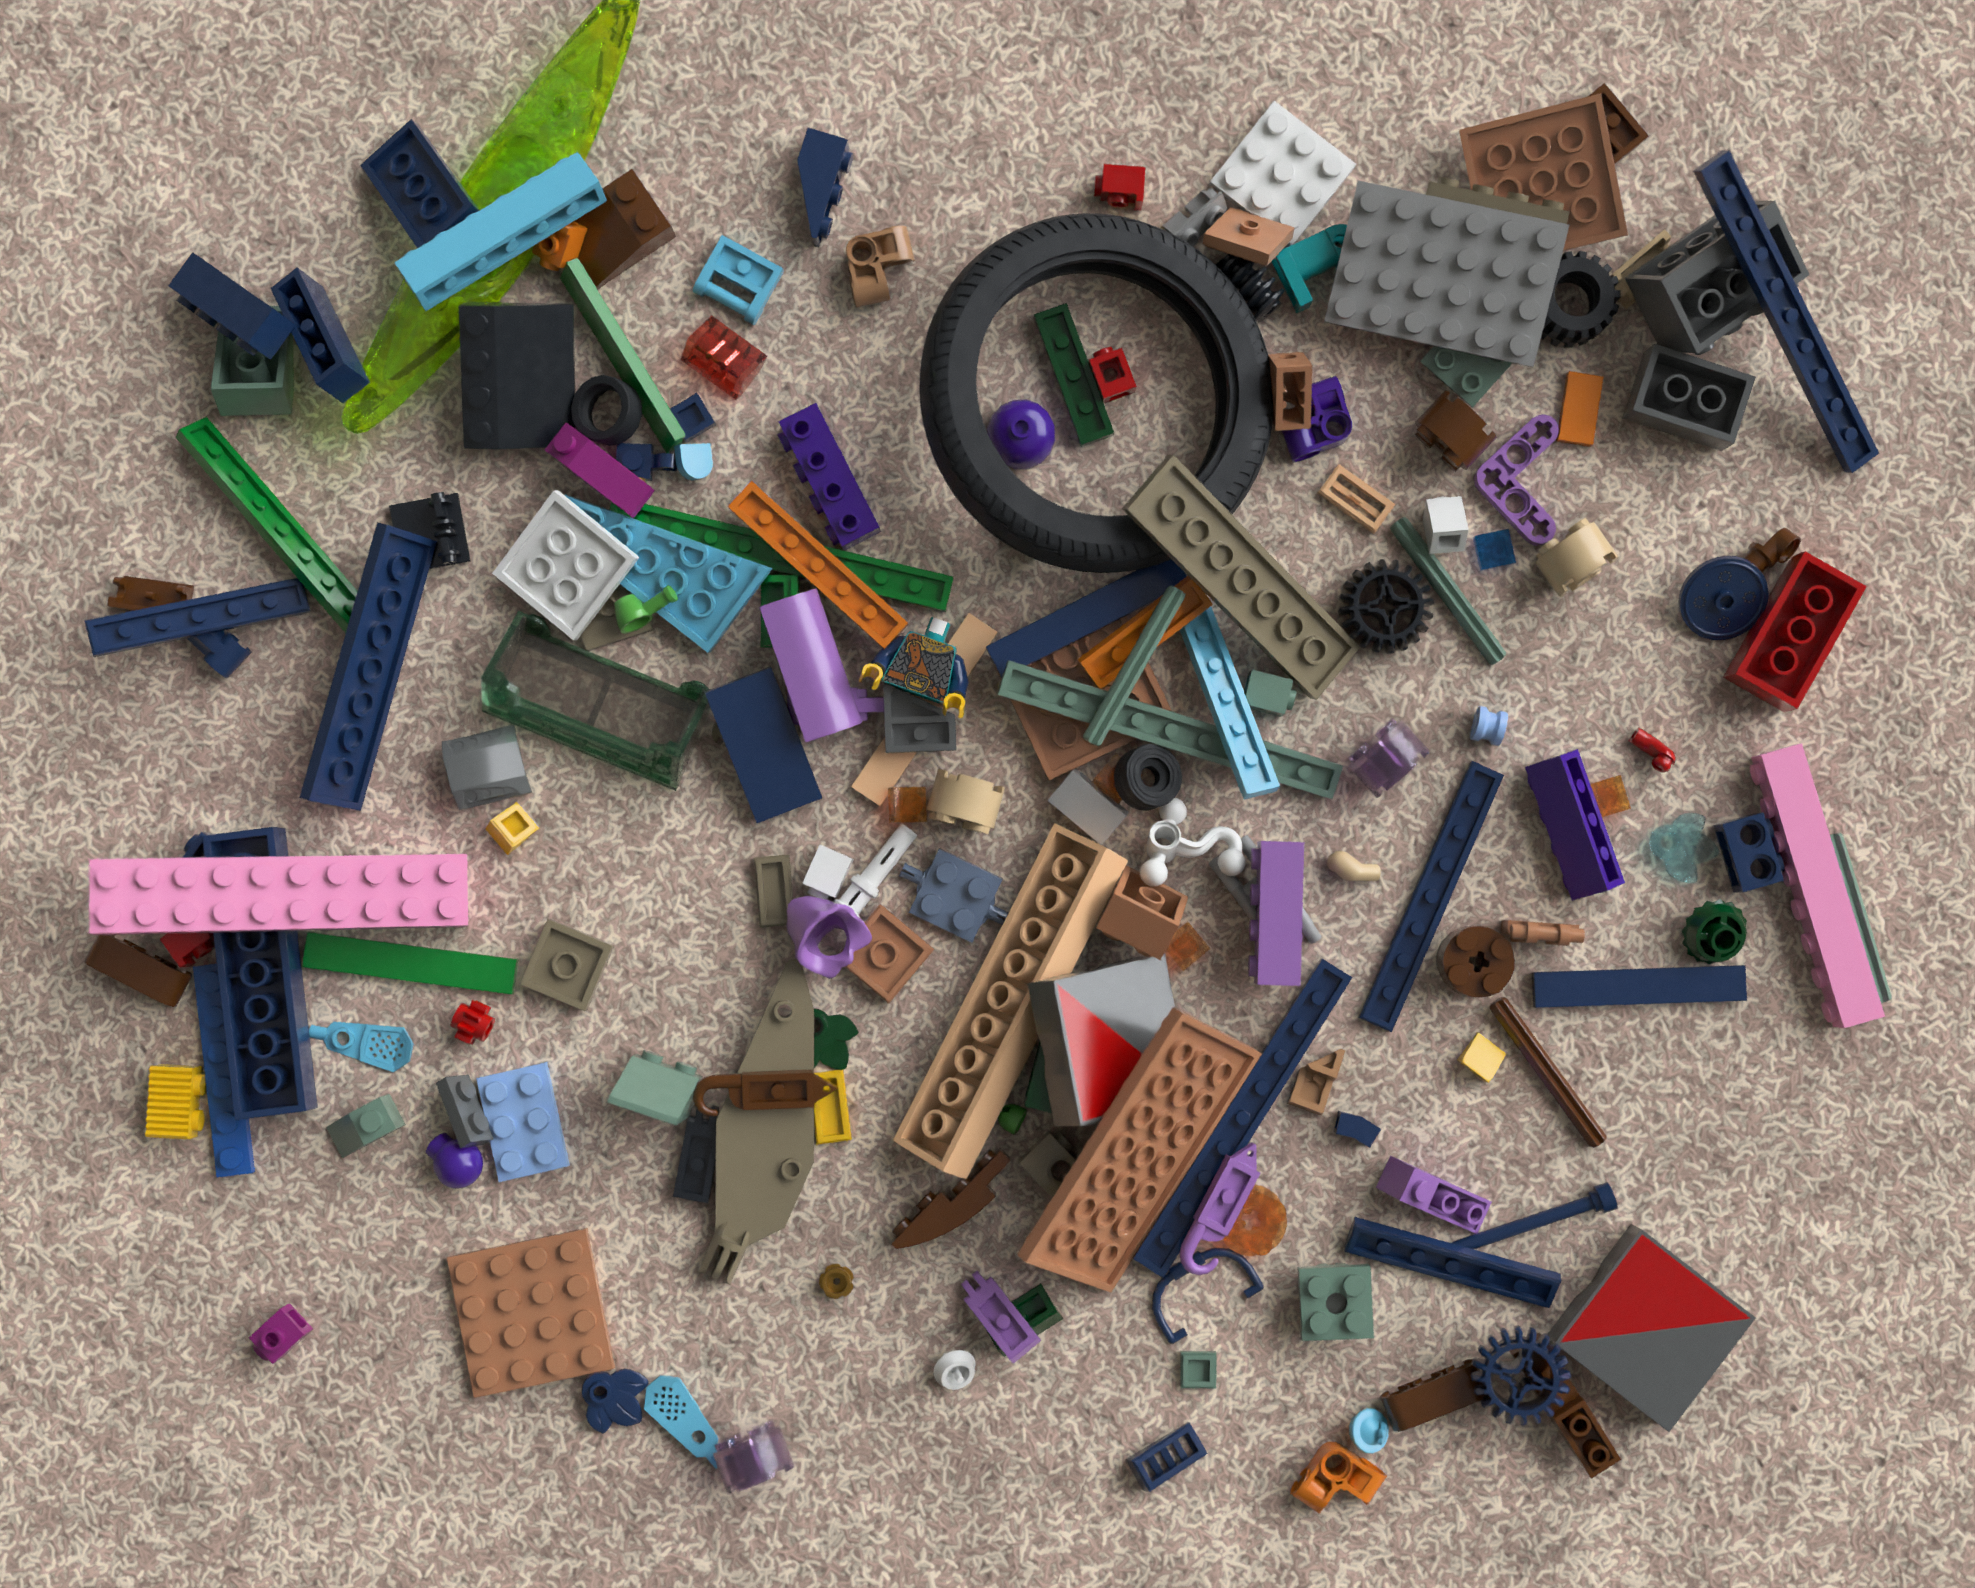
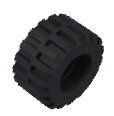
[1541,251,1621,348]

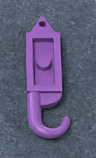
[1179,1142,1260,1275]

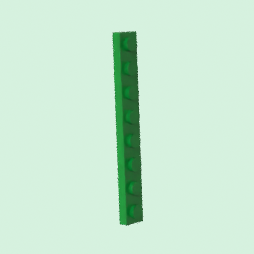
[175,417,358,634]

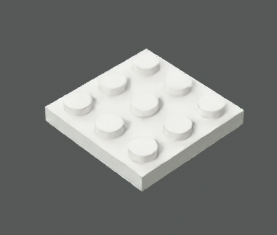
[1209,101,1356,246]
[492,490,640,641]

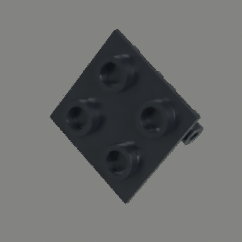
[389,492,471,569]

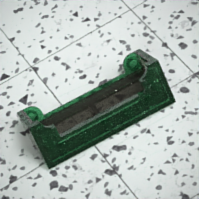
[481,611,711,791]

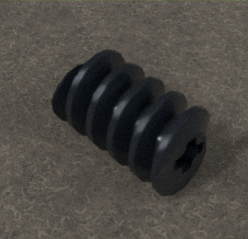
[1216,254,1284,324]

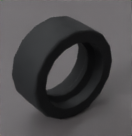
[571,375,642,446]

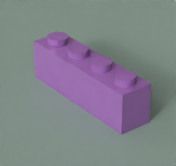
[1248,841,1304,986]

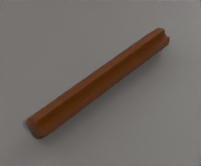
[1490,997,1607,1148]

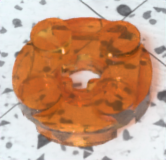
[1223,1184,1287,1256]

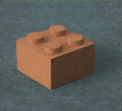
[1096,865,1188,960]

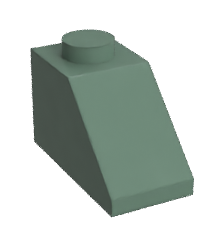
[326,1094,406,1158]

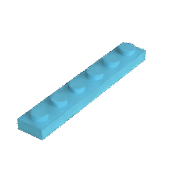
[1180,606,1280,800]

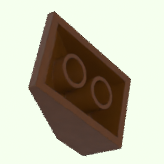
[575,169,676,290]

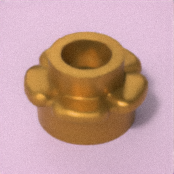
[819,1263,854,1299]

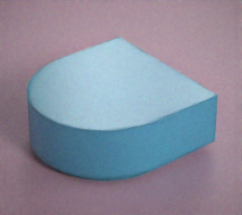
[674,443,713,481]

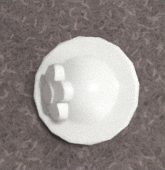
[933,1350,976,1390]

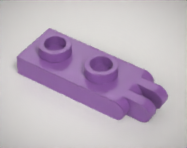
[961,1270,1041,1363]

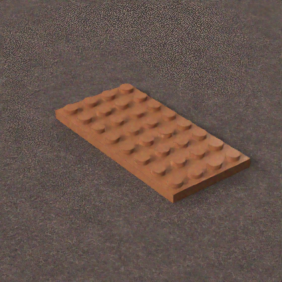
[1017,1007,1262,1293]

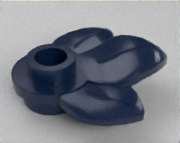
[581,1368,649,1434]

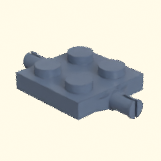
[899,848,1008,943]

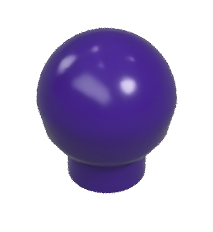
[426,1133,483,1189]

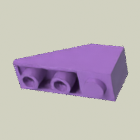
[1376,1156,1492,1234]

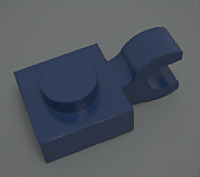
[616,443,677,481]

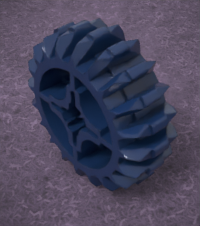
[1471,1326,1571,1426]

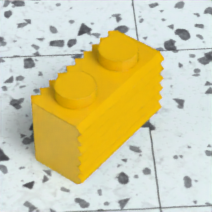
[145,1064,206,1139]

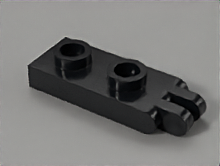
[673,1104,719,1203]

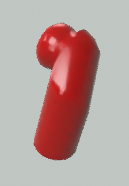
[1629,727,1676,773]

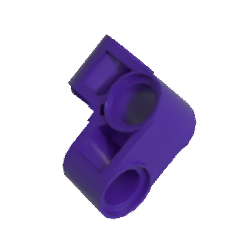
[1282,376,1352,462]

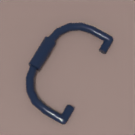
[1152,1248,1264,1344]

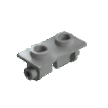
[1161,188,1228,247]

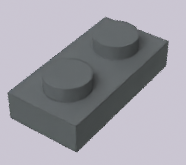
[436,1075,493,1148]

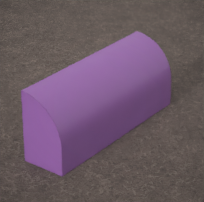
[759,588,862,743]

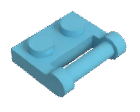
[693,235,784,325]

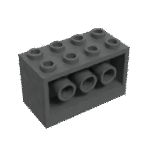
[1625,201,1810,355]

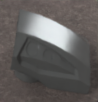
[442,725,532,810]

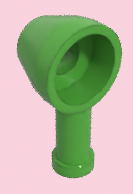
[614,585,678,633]

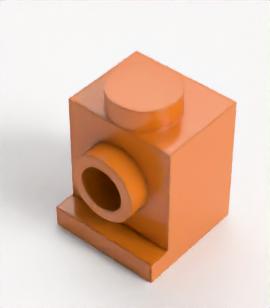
[532,221,588,271]

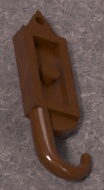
[693,1069,837,1117]

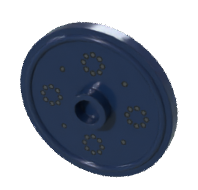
[1678,556,1769,640]

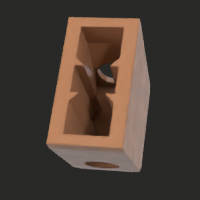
[1268,352,1312,431]

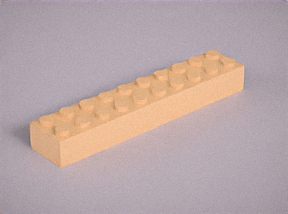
[893,823,1128,1179]

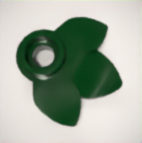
[814,1008,859,1070]

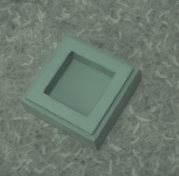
[1180,1351,1217,1389]

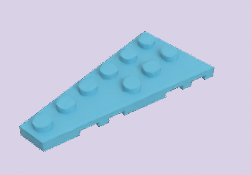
[565,494,773,653]

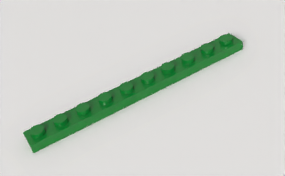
[609,502,954,612]

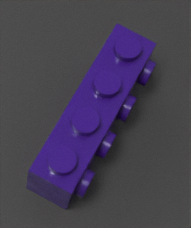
[777,403,881,551]
[1525,749,1625,901]

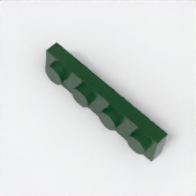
[1034,303,1114,447]

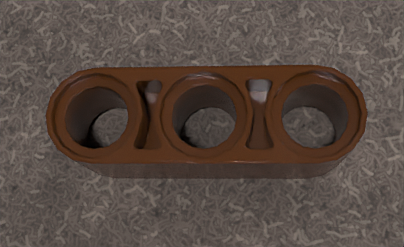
[84,935,193,1007]
[1380,1359,1486,1432]

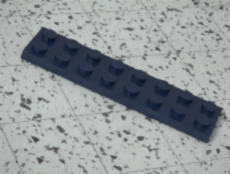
[299,522,437,811]

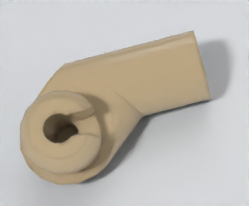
[1327,851,1381,881]

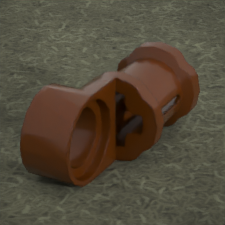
[1742,528,1801,572]

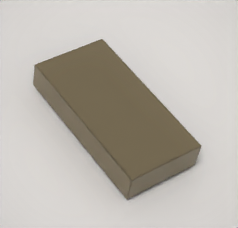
[754,854,793,928]

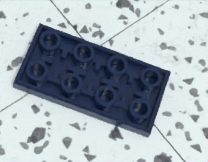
[705,666,823,823]

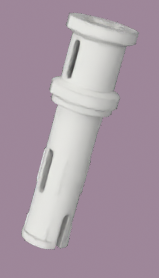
[833,823,917,918]

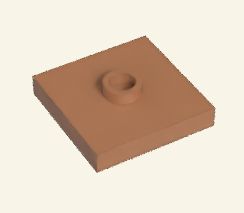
[1202,207,1295,266]
[840,904,934,1003]

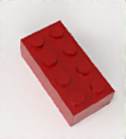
[1723,551,1867,712]

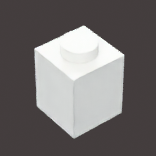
[1423,496,1469,554]
[803,845,854,900]

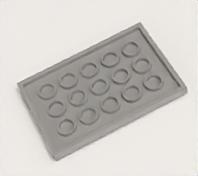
[1324,180,1569,367]

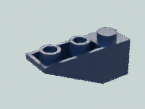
[797,127,853,247]

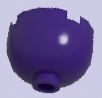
[986,399,1055,470]

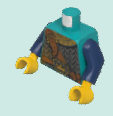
[858,617,969,718]

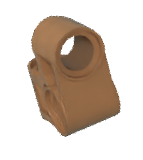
[846,226,915,308]

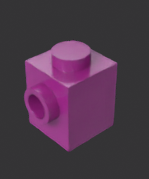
[249,1303,313,1364]

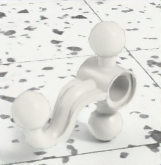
[1140,798,1246,887]

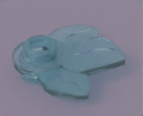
[1649,813,1720,883]

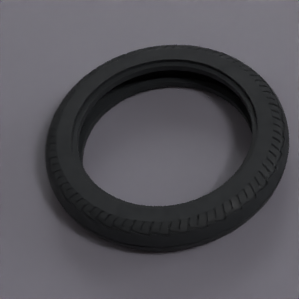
[919,213,1273,573]

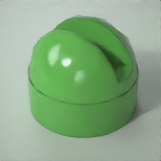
[998,1103,1028,1135]

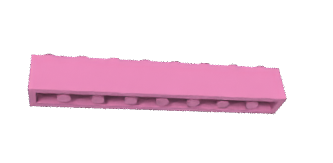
[1750,743,1885,1028]

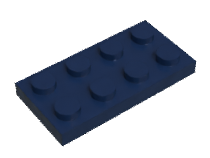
[360,119,480,248]

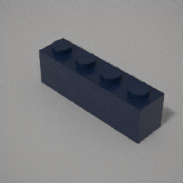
[168,252,296,360]
[270,267,370,403]

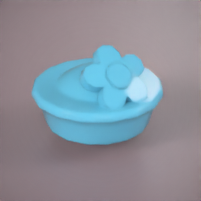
[1349,1408,1389,1454]

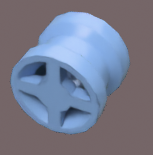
[1470,706,1508,746]

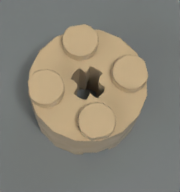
[1535,518,1619,597]
[927,769,1005,834]

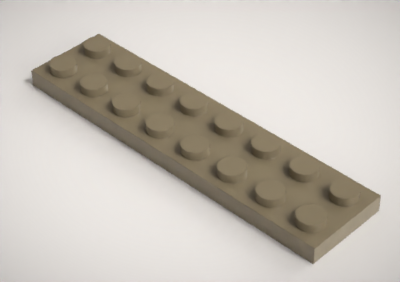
[1122,455,1360,700]

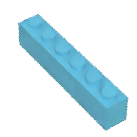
[394,151,607,311]

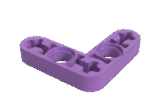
[1474,414,1559,546]

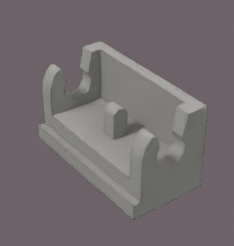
[1048,768,1129,845]

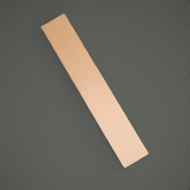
[851,613,998,807]

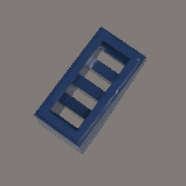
[1125,1422,1208,1492]

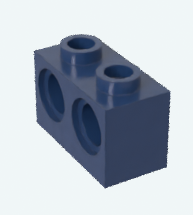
[1713,813,1785,893]

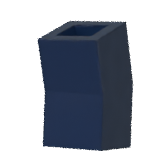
[1333,1111,1381,1148]

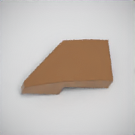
[1287,1049,1346,1115]

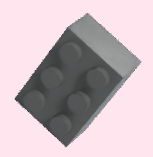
[1622,344,1756,451]

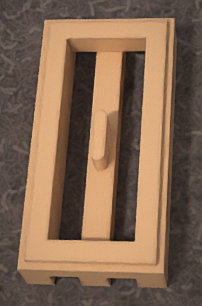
[1317,464,1396,534]

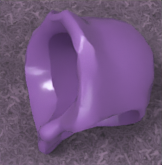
[787,896,872,979]

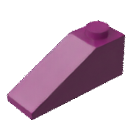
[545,423,655,518]

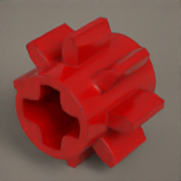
[450,1000,495,1045]

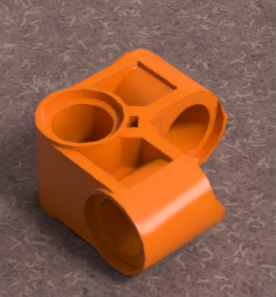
[1290,1442,1387,1514]

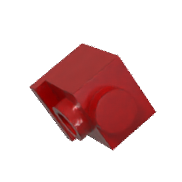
[1094,164,1146,211]
[1089,347,1137,404]
[160,933,215,968]

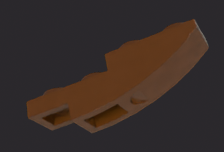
[891,1148,1011,1249]
[1509,1333,1621,1479]

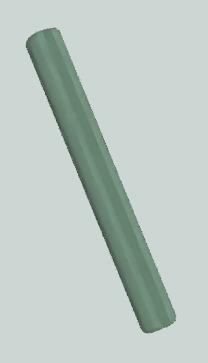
[1390,517,1506,665]
[1083,586,1185,746]
[1830,833,1892,1003]

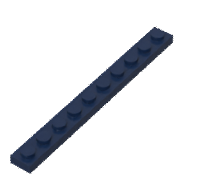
[1693,150,1879,473]
[1133,958,1352,1278]

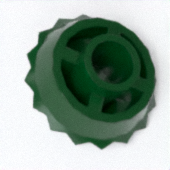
[1682,899,1747,965]

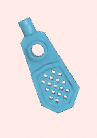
[309,1022,414,1072]
[644,1375,727,1469]

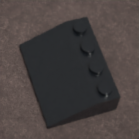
[458,301,576,450]

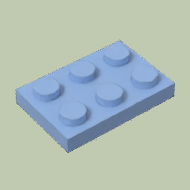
[476,1062,570,1182]

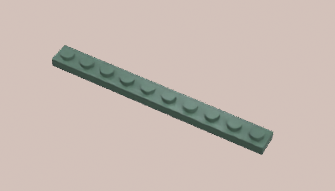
[997,660,1343,799]

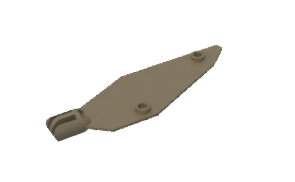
[698,959,814,1285]

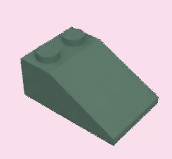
[211,306,294,416]
[607,1050,703,1126]

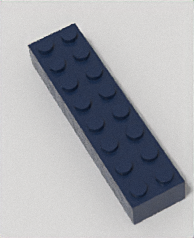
[202,827,318,1120]

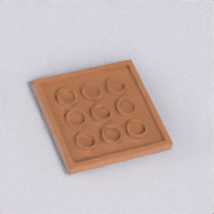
[1459,93,1628,251]
[989,616,1172,781]
[447,1228,615,1398]

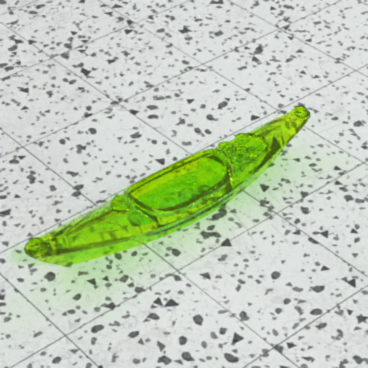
[341,0,640,434]

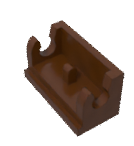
[107,576,194,612]

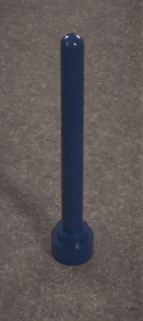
[1452,1182,1618,1250]

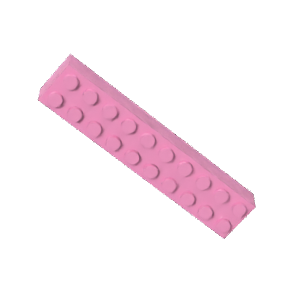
[89,854,468,935]

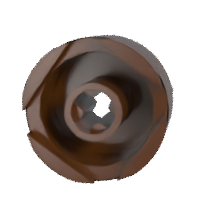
[1415,390,1497,472]
[1436,926,1515,998]

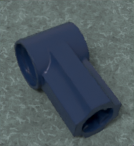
[186,631,252,678]

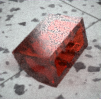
[680,315,768,400]

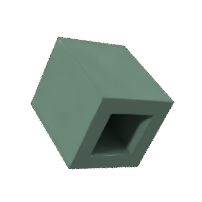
[1244,670,1297,717]

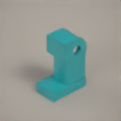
[1271,224,1347,314]

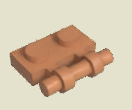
[1501,920,1585,946]

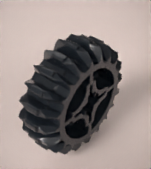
[1338,559,1434,654]

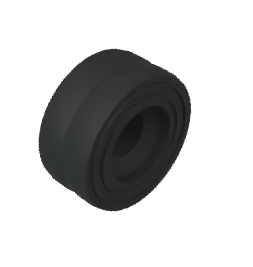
[1114,744,1182,811]

